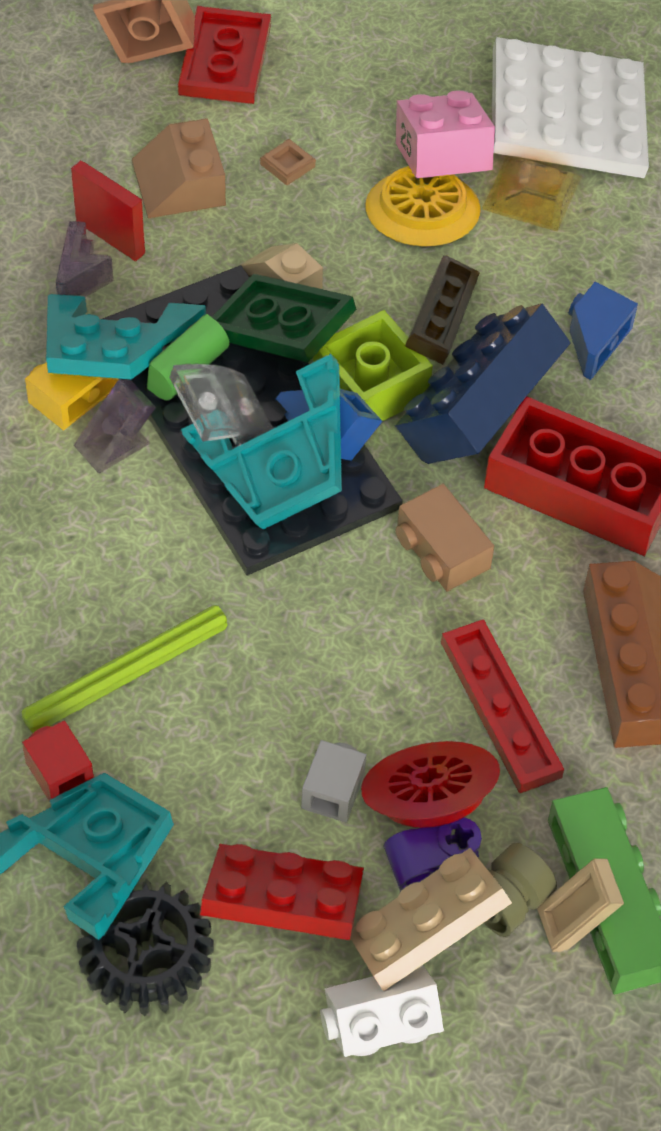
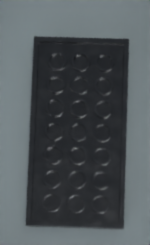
[102,265,403,576]

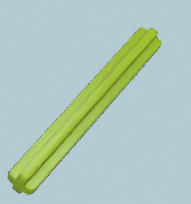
[21,605,227,733]

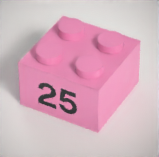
[396,91,495,178]

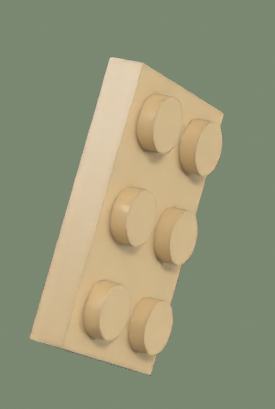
[351,848,512,991]

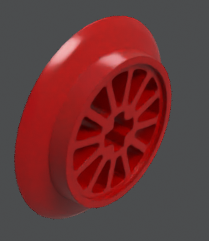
[361,741,500,828]

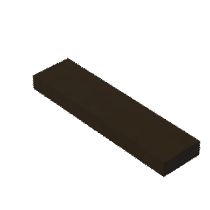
[405,255,480,365]

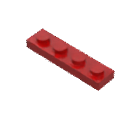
[441,619,564,794]

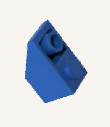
[276,389,383,461]

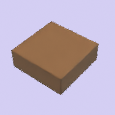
[260,139,316,186]

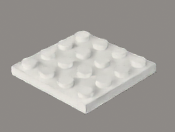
[492,37,649,178]

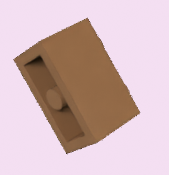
[395,483,494,592]

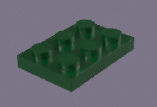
[212,274,357,363]

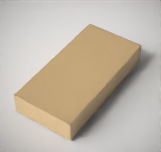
[537,858,624,952]

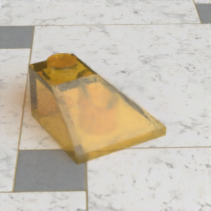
[482,155,582,232]

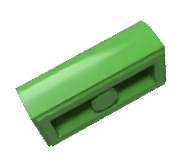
[147,314,229,400]

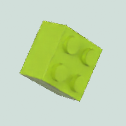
[313,310,433,421]

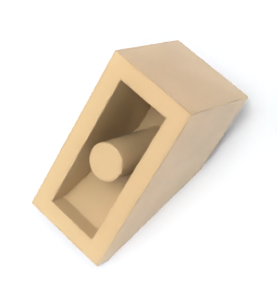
[241,243,323,289]

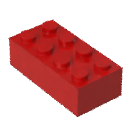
[484,396,661,557]

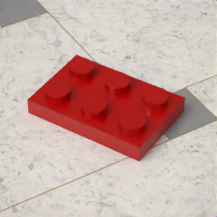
[178,6,271,104]
[200,844,364,940]

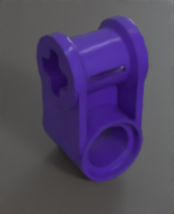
[383,817,482,891]

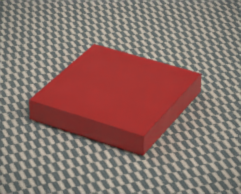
[71,160,145,261]

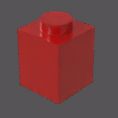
[22,720,94,802]

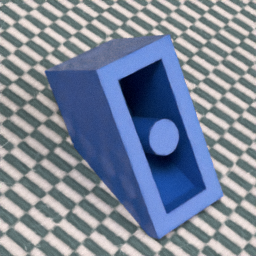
[568,281,638,380]

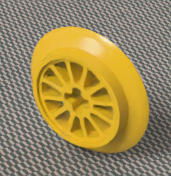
[365,166,480,246]

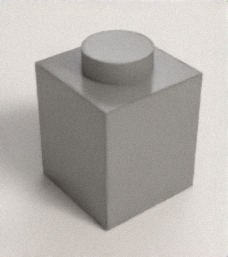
[301,740,367,823]

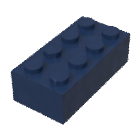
[395,303,571,464]

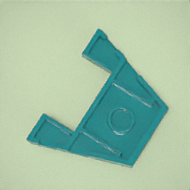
[46,294,206,380]
[181,354,342,529]
[0,773,174,940]

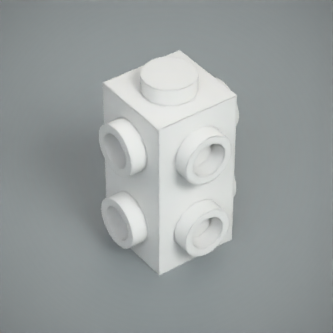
[320,965,444,1057]

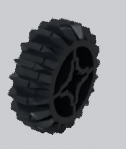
[77,878,214,1016]

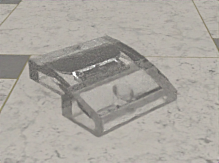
[169,364,273,447]

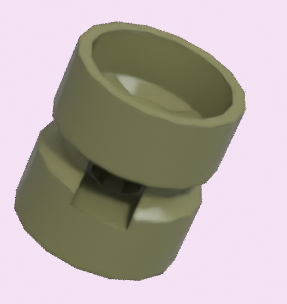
[484,842,557,937]

